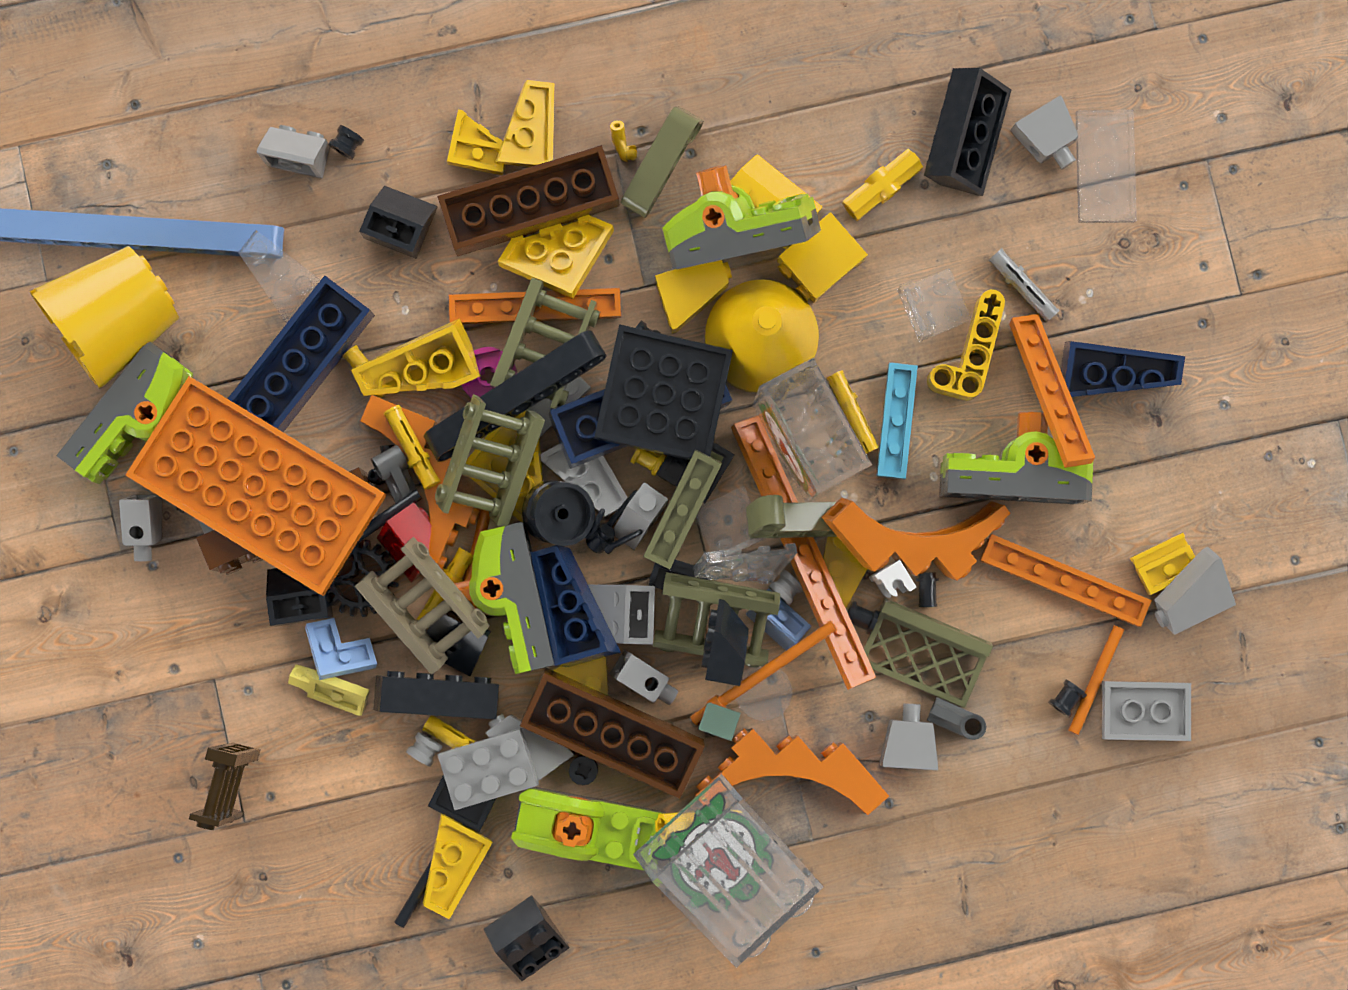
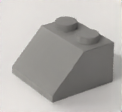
[257,125,330,178]

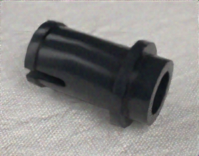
[916,572,939,607]

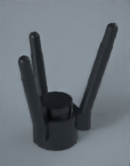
[586,490,643,554]

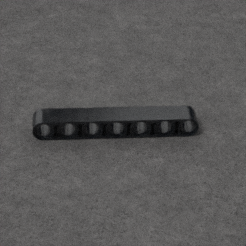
[423,330,607,462]

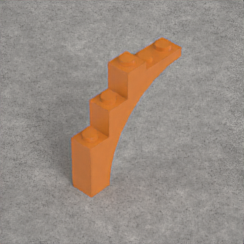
[360,395,481,570]
[821,498,1011,581]
[695,728,889,815]

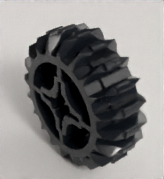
[326,540,399,617]

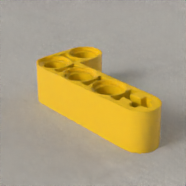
[927,289,1005,401]

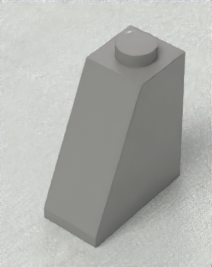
[613,482,668,550]
[1154,547,1236,635]
[486,714,575,790]

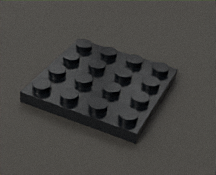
[594,324,733,460]

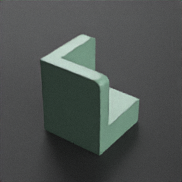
[698,703,741,741]

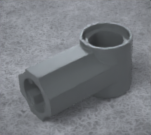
[371,445,418,503]
[927,697,987,740]

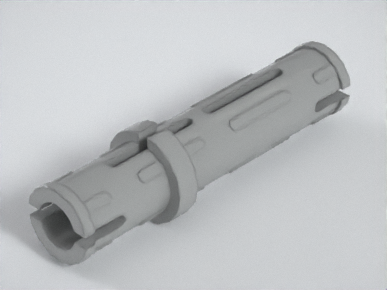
[988,248,1060,322]

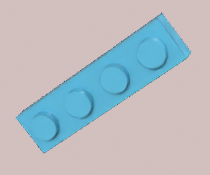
[876,362,918,480]

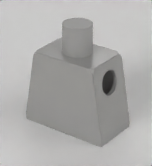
[1010,95,1079,170]
[119,494,162,561]
[609,649,678,705]
[879,703,938,770]

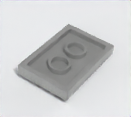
[1102,681,1191,741]
[437,728,539,810]

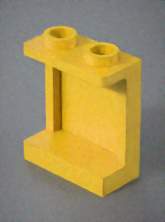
[777,212,868,303]

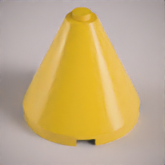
[705,280,819,393]

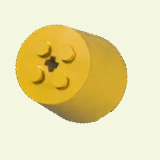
[30,246,179,389]

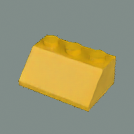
[730,154,823,250]

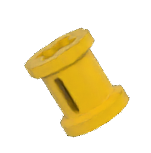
[630,448,667,476]

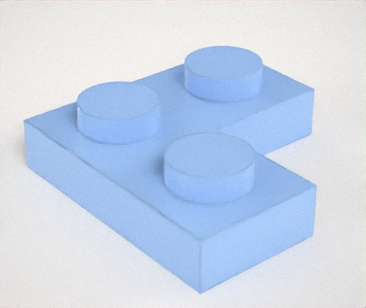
[305,618,377,680]

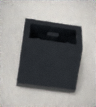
[359,185,438,259]
[266,568,333,627]
[701,599,749,686]
[484,895,570,981]

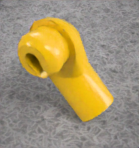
[610,121,637,162]

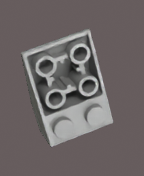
[588,584,655,645]

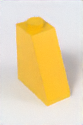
[655,260,732,334]

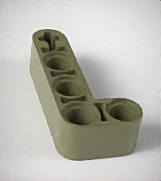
[621,106,704,218]
[746,495,837,538]

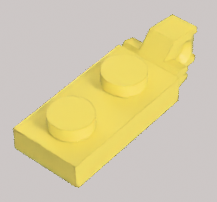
[288,665,369,716]

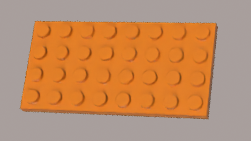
[125,376,387,596]

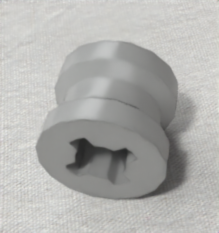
[768,569,803,605]
[406,732,443,767]

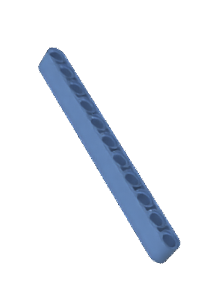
[0,208,284,258]

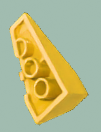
[351,318,480,396]

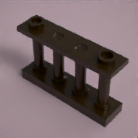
[189,742,261,830]

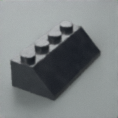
[924,68,1012,196]

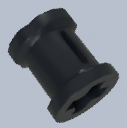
[847,601,880,635]
[1048,679,1087,718]

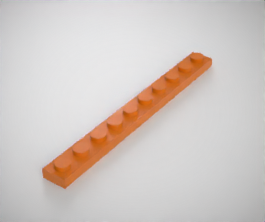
[731,415,876,690]

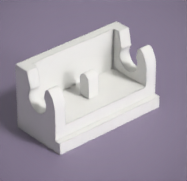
[869,560,917,598]

